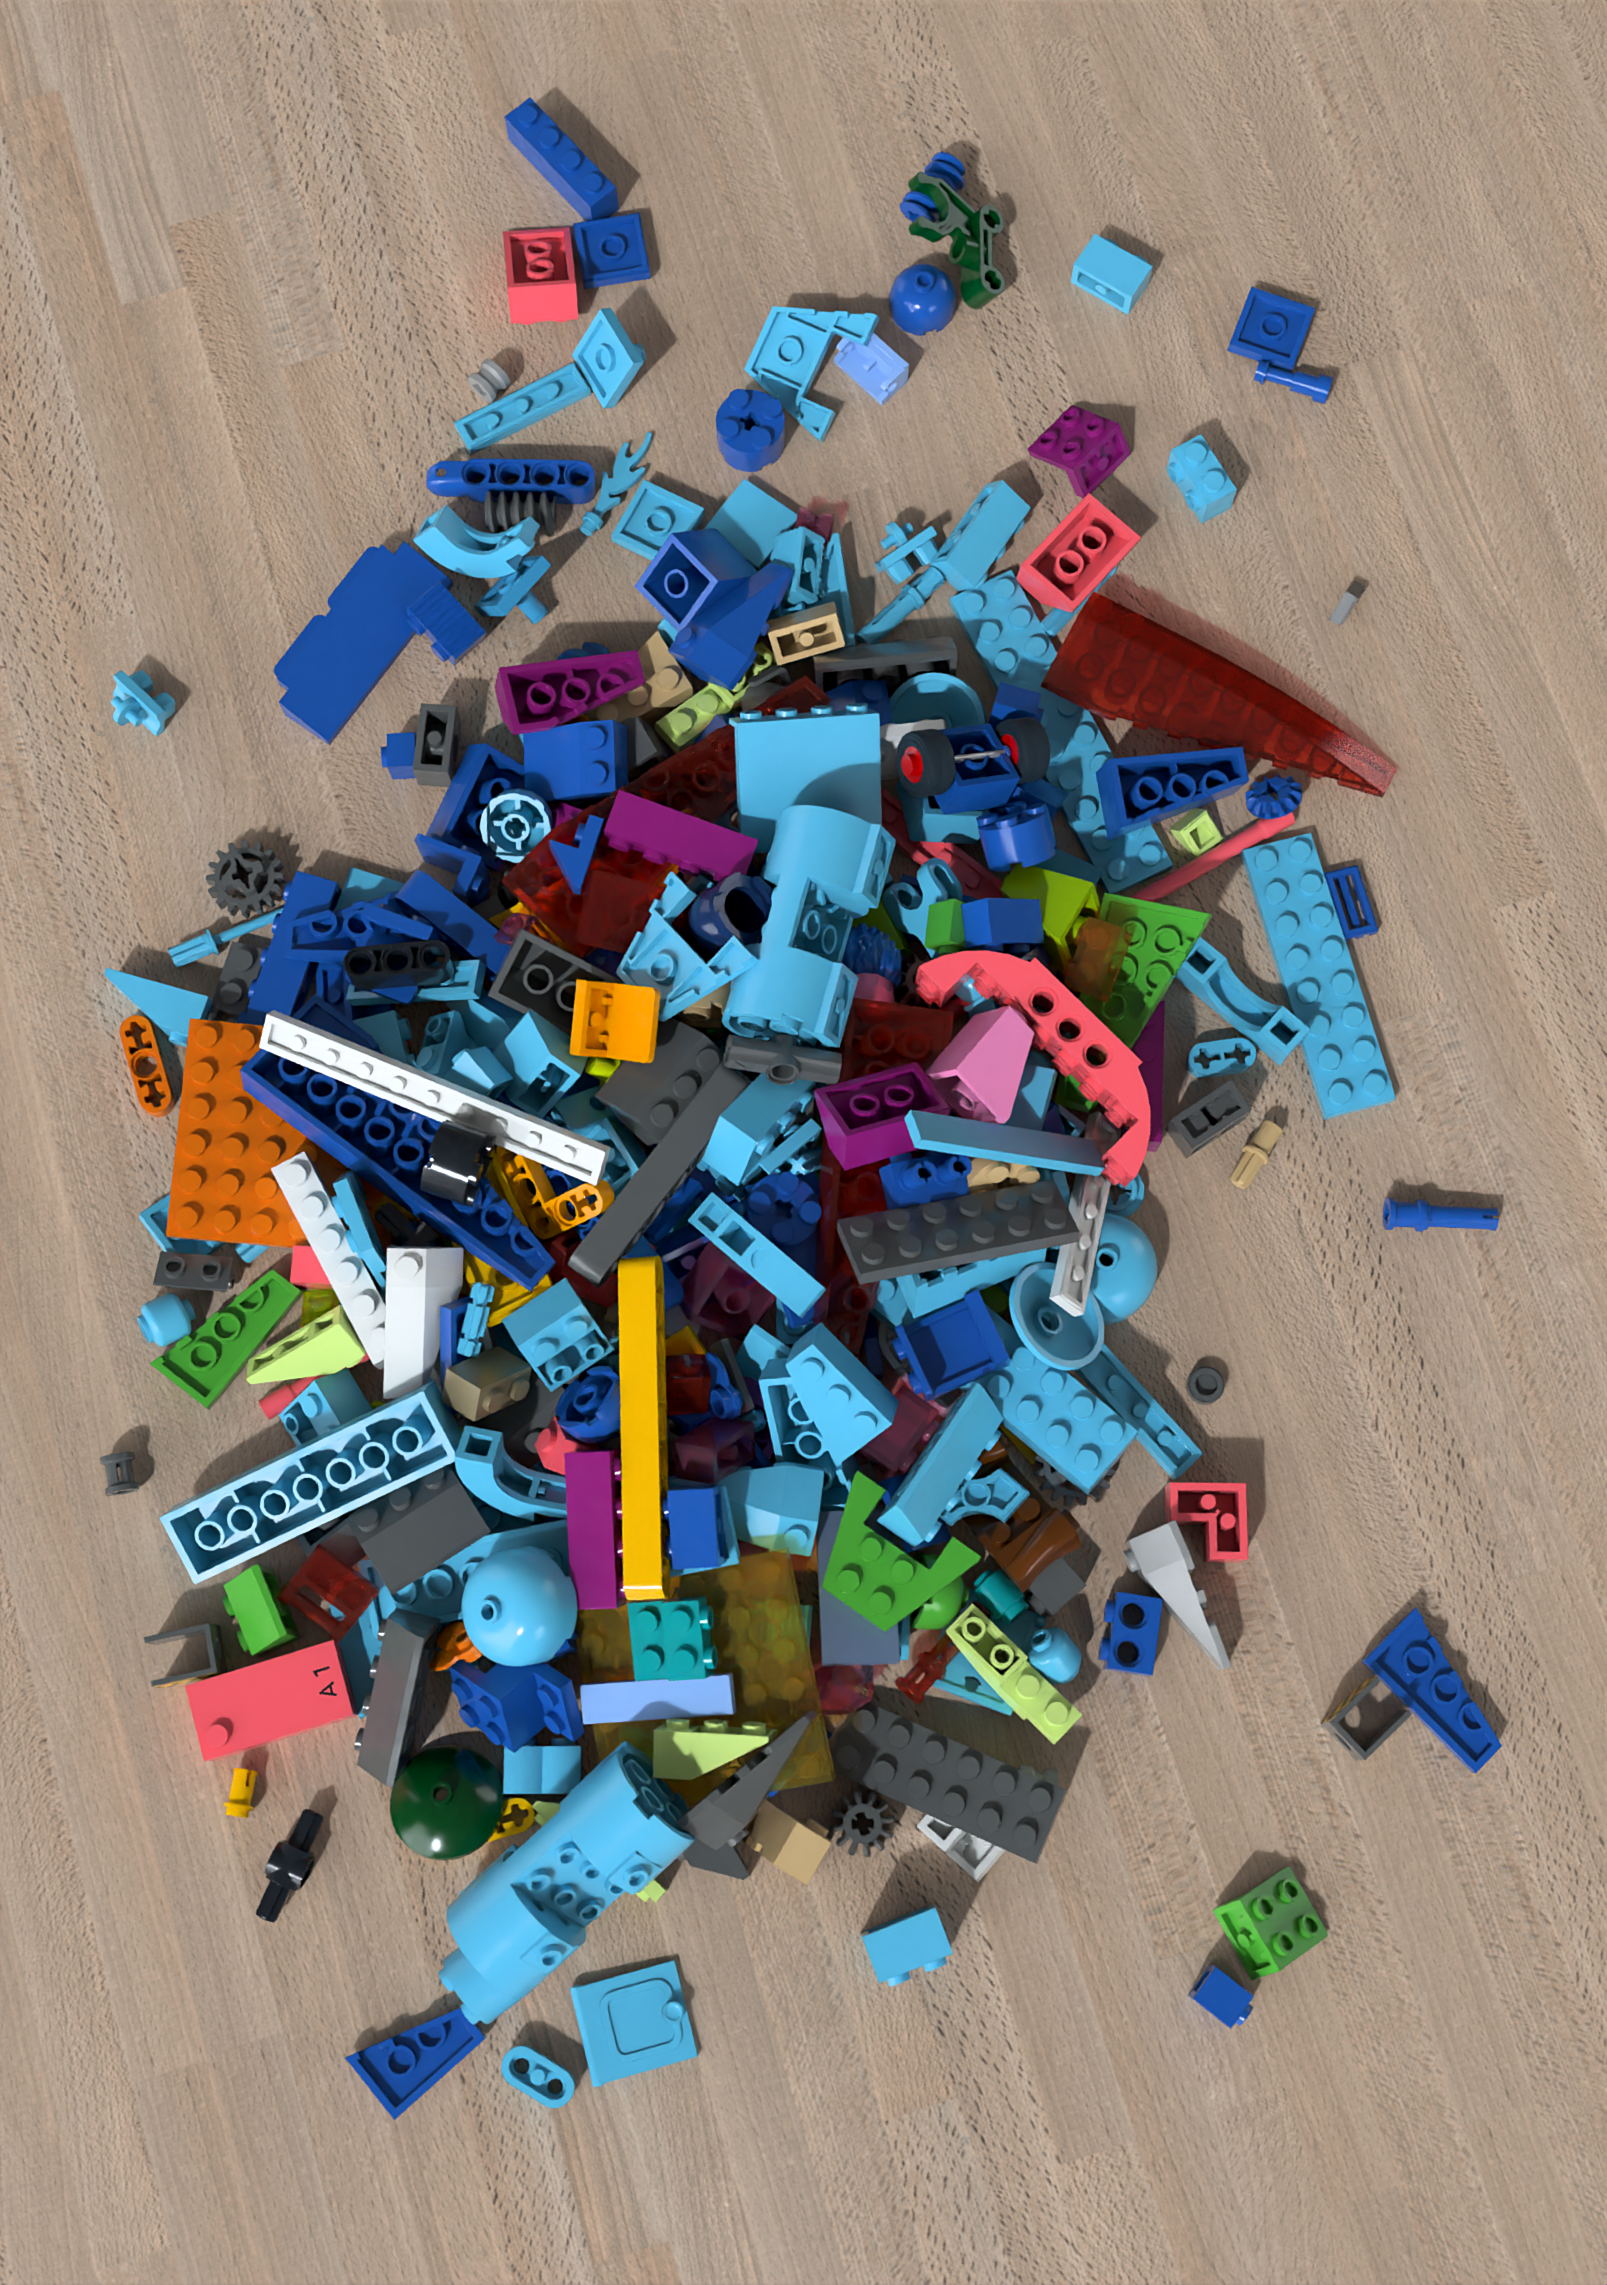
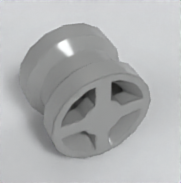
[467,358,511,403]

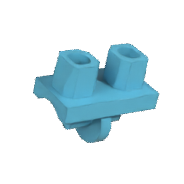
[874,521,939,584]
[111,670,175,736]

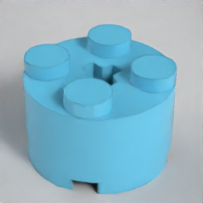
[438,1947,524,2025]

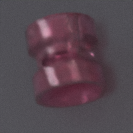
[795,507,835,548]

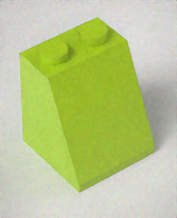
[1001,863,1101,982]

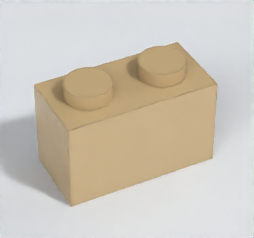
[767,601,845,665]

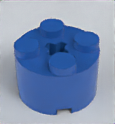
[716,389,785,472]
[976,801,1058,872]

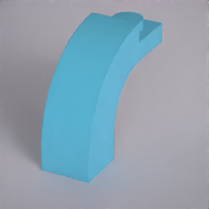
[413,505,540,578]
[454,1426,567,1521]

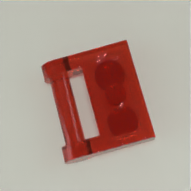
[276,1544,380,1643]

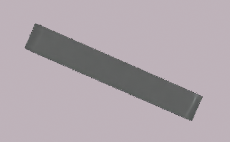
[568,1062,753,1288]

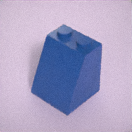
[634,528,758,632]

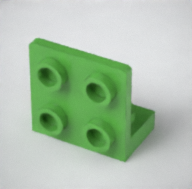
[1213,1866,1328,1980]

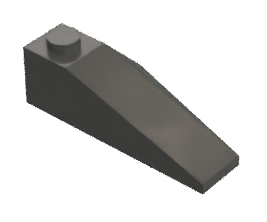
[677,1708,818,1850]

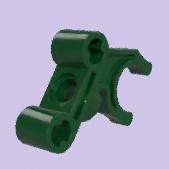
[908,171,1005,310]

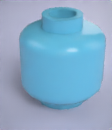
[137,1292,196,1347]
[1025,1627,1082,1685]

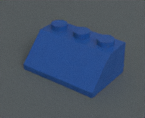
[426,743,525,872]

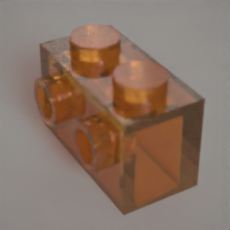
[1062,917,1133,1003]

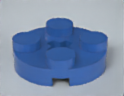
[745,1172,822,1249]

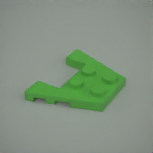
[822,1471,981,1632]

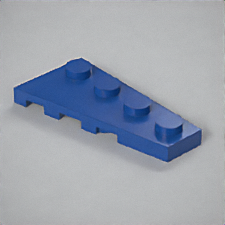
[1361,1608,1502,1773]

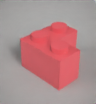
[1165,1482,1248,1563]

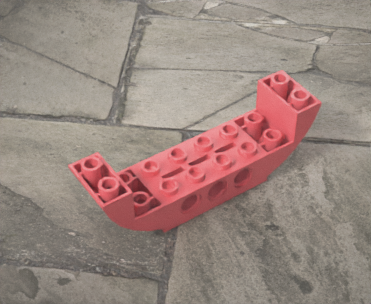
[915,950,1151,1188]

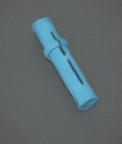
[855,566,945,645]

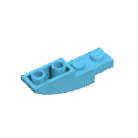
[688,1192,826,1318]

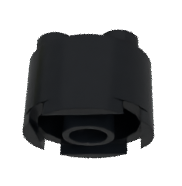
[420,1119,496,1207]

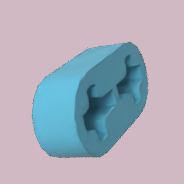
[1186,1038,1256,1078]

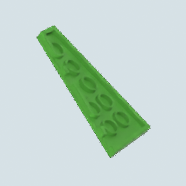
[1054,893,1212,1114]

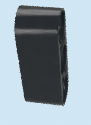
[343,940,455,990]

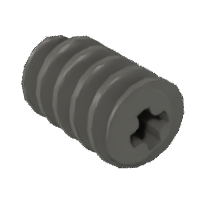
[485,491,557,537]

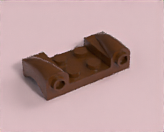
[961,1430,1082,1593]

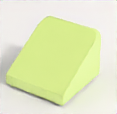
[1169,808,1223,859]

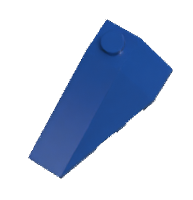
[284,891,436,966]

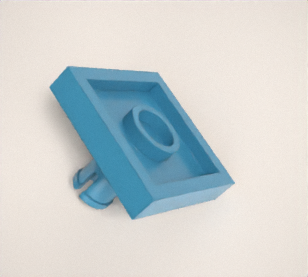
[474,555,551,624]

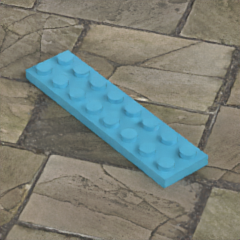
[1241,833,1396,1120]

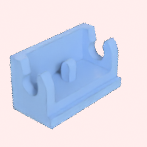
[834,333,909,405]

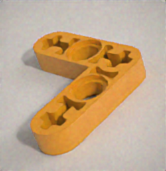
[496,1146,614,1239]

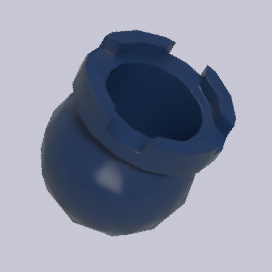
[688,872,773,956]

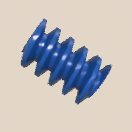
[900,152,965,222]

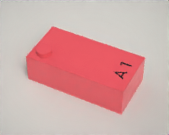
[185,1640,359,1761]

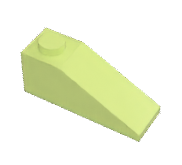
[246,1305,366,1384]

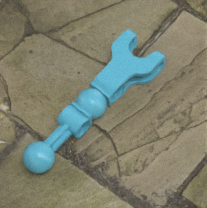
[882,858,1052,1069]

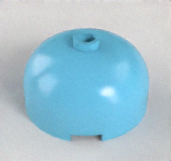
[1046,1213,1158,1325]
[461,1547,577,1667]

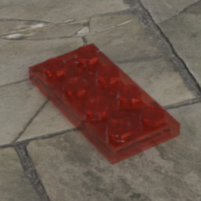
[574,869,714,961]

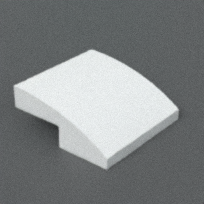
[917,1814,1005,1882]

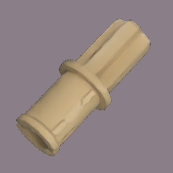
[1229,1120,1283,1189]

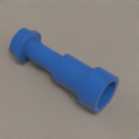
[1254,360,1333,404]

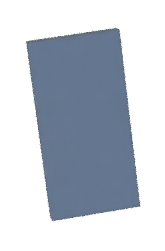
[816,1509,900,1667]

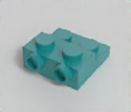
[627,1596,718,1681]

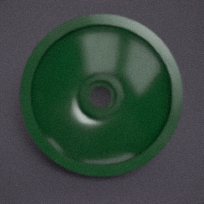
[390,1744,505,1861]

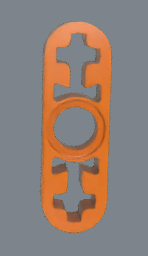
[119,1015,175,1117]

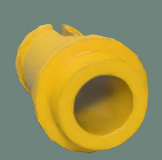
[223,1768,258,1818]

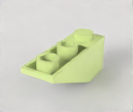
[653,1718,777,1780]

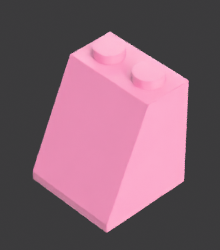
[925,1006,1034,1124]

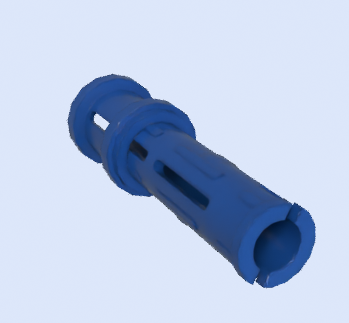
[1382,1198,1499,1232]

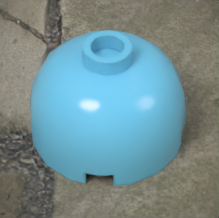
[480,788,554,863]

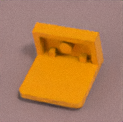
[569,980,661,1063]

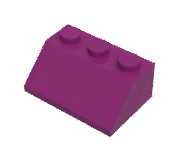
[814,1062,950,1170]

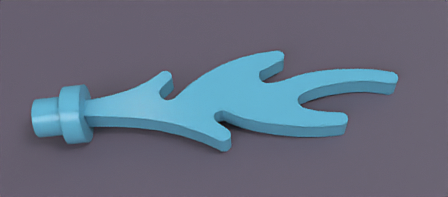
[580,432,652,536]

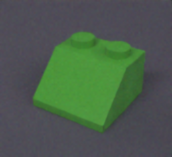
[223,1564,301,1657]

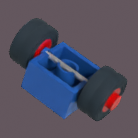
[896,717,1050,815]

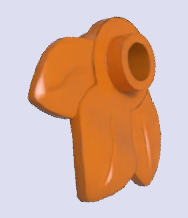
[428,1621,483,1671]

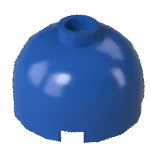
[889,263,956,336]
[555,1365,621,1444]

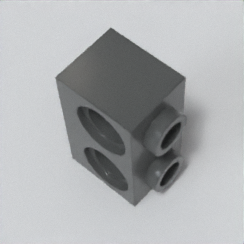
[1165,1080,1252,1159]

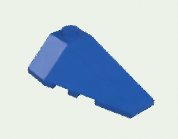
[667,562,794,691]

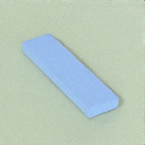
[579,1673,736,1724]

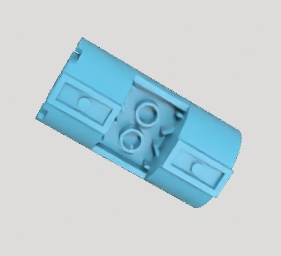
[722,805,896,1050]
[446,1741,696,1998]

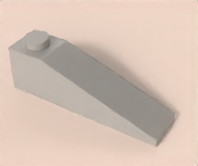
[1123,1520,1231,1671]

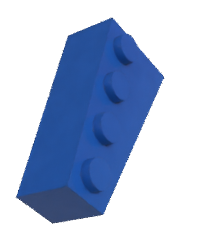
[1096,747,1249,840]

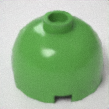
[910,1553,969,1630]

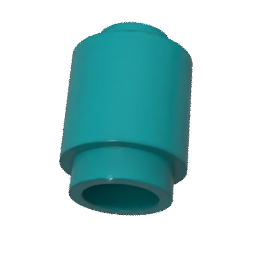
[973,1569,1029,1626]

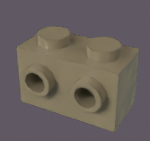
[441,1346,532,1422]

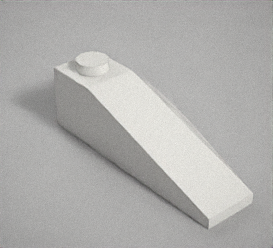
[383,1246,463,1399]

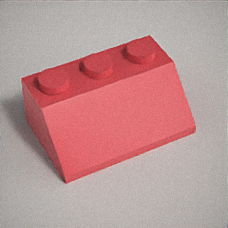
[1016,493,1141,613]

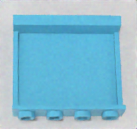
[729,703,882,853]

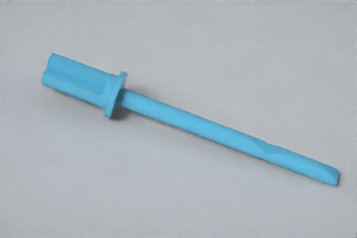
[168,907,283,968]

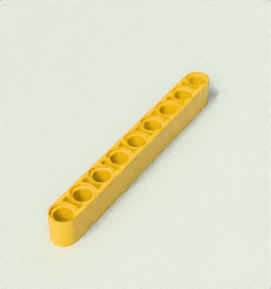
[618,1256,670,1600]

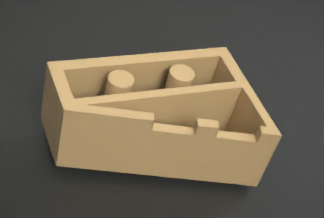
[584,631,693,726]
[742,1800,832,1885]

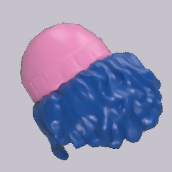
[841,923,903,1027]

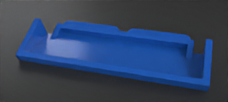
[274,541,453,745]

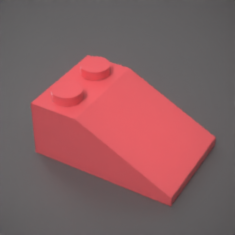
[503,227,579,325]

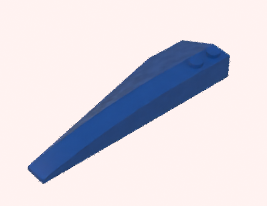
[240,994,555,1292]

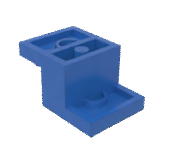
[449,1659,585,1753]

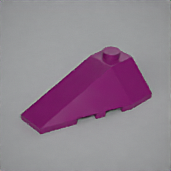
[495,650,645,735]

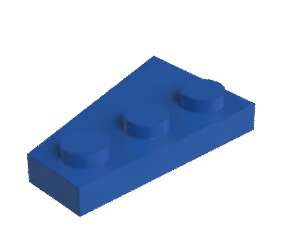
[345,2007,487,2120]

